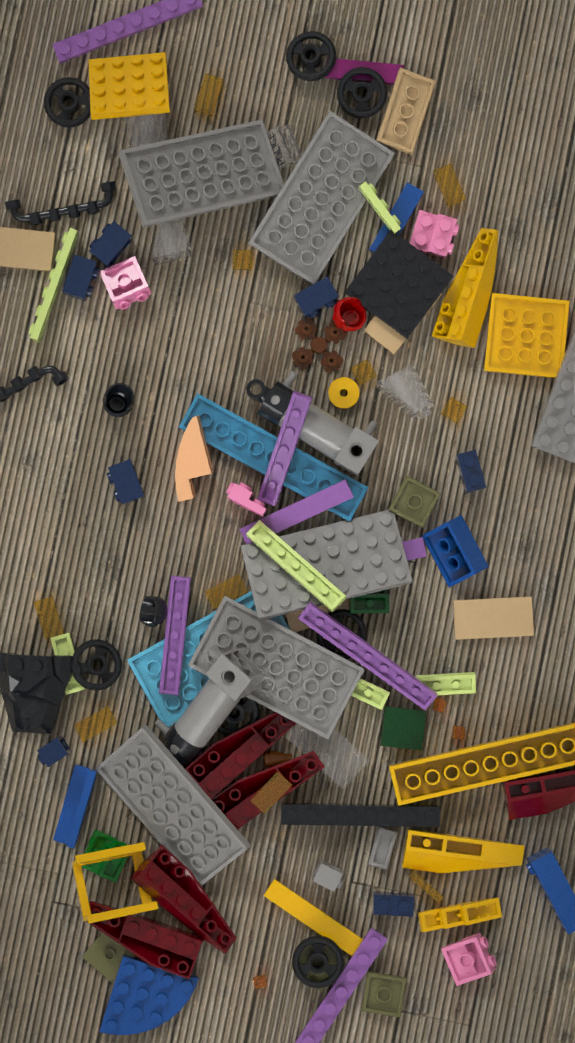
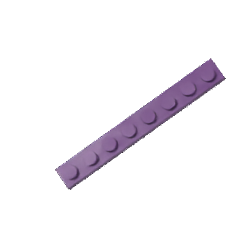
[52,0,203,64]
[298,601,437,710]
[294,927,388,1043]

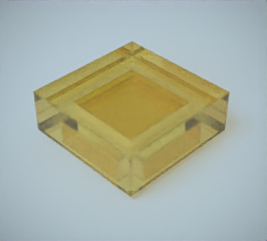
[232,250,253,271]
[350,359,377,386]
[441,397,468,424]

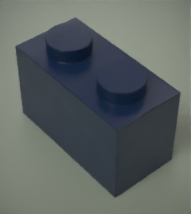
[89,221,133,268]
[62,255,100,302]
[294,276,339,319]
[455,449,486,494]
[106,459,145,505]
[37,735,72,767]
[372,891,414,917]

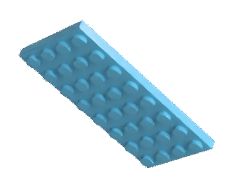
[127,591,290,727]

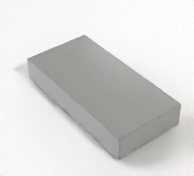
[368,826,398,870]

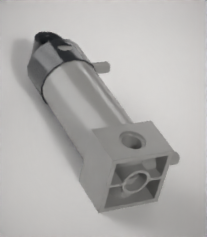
[246,371,379,477]
[154,648,266,766]

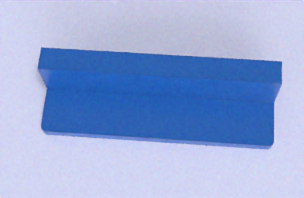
[53,765,98,849]

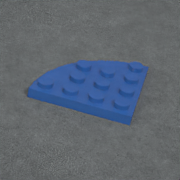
[99,955,199,1035]

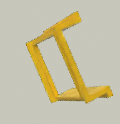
[72,842,158,924]

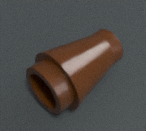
[263,750,292,768]

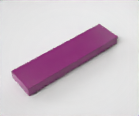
[325,58,404,85]

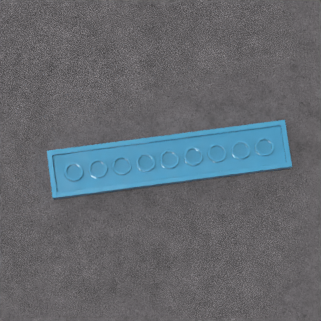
[179,393,369,522]

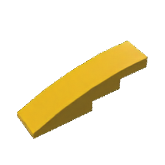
[418,897,502,932]

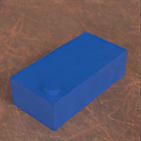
[526,848,575,935]

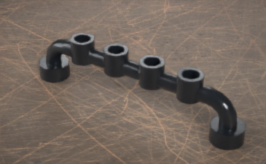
[5,181,117,226]
[0,366,69,403]

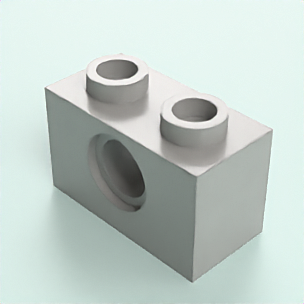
[312,859,345,892]

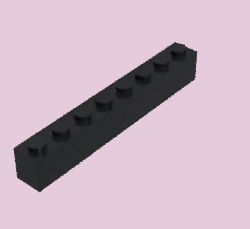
[281,803,440,827]

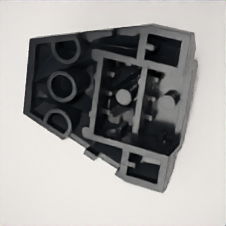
[0,652,72,734]

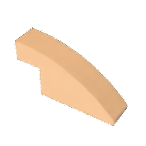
[175,415,214,502]

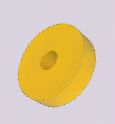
[328,377,359,409]

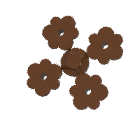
[292,318,346,372]

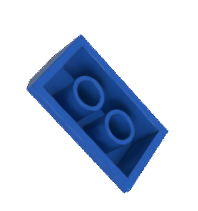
[422,515,489,587]

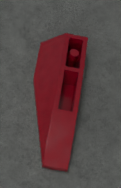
[185,712,296,799]
[211,751,325,830]
[502,768,575,820]
[130,845,237,954]
[86,901,204,979]

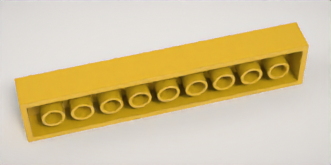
[388,722,575,806]

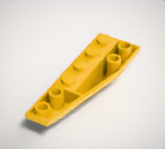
[432,228,499,348]
[402,828,525,873]

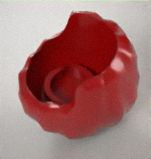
[332,297,367,332]

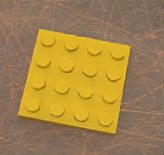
[89,52,170,120]
[484,293,570,378]

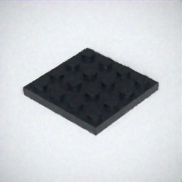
[344,230,454,339]

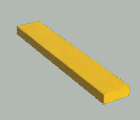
[263,878,363,956]

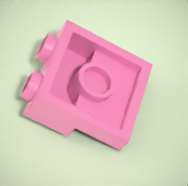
[410,210,460,259]
[99,256,152,310]
[226,482,267,517]
[441,933,497,986]

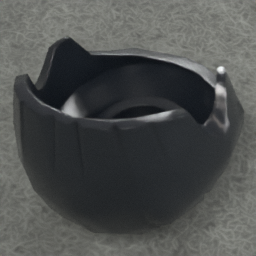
[102,383,134,417]
[139,596,168,627]

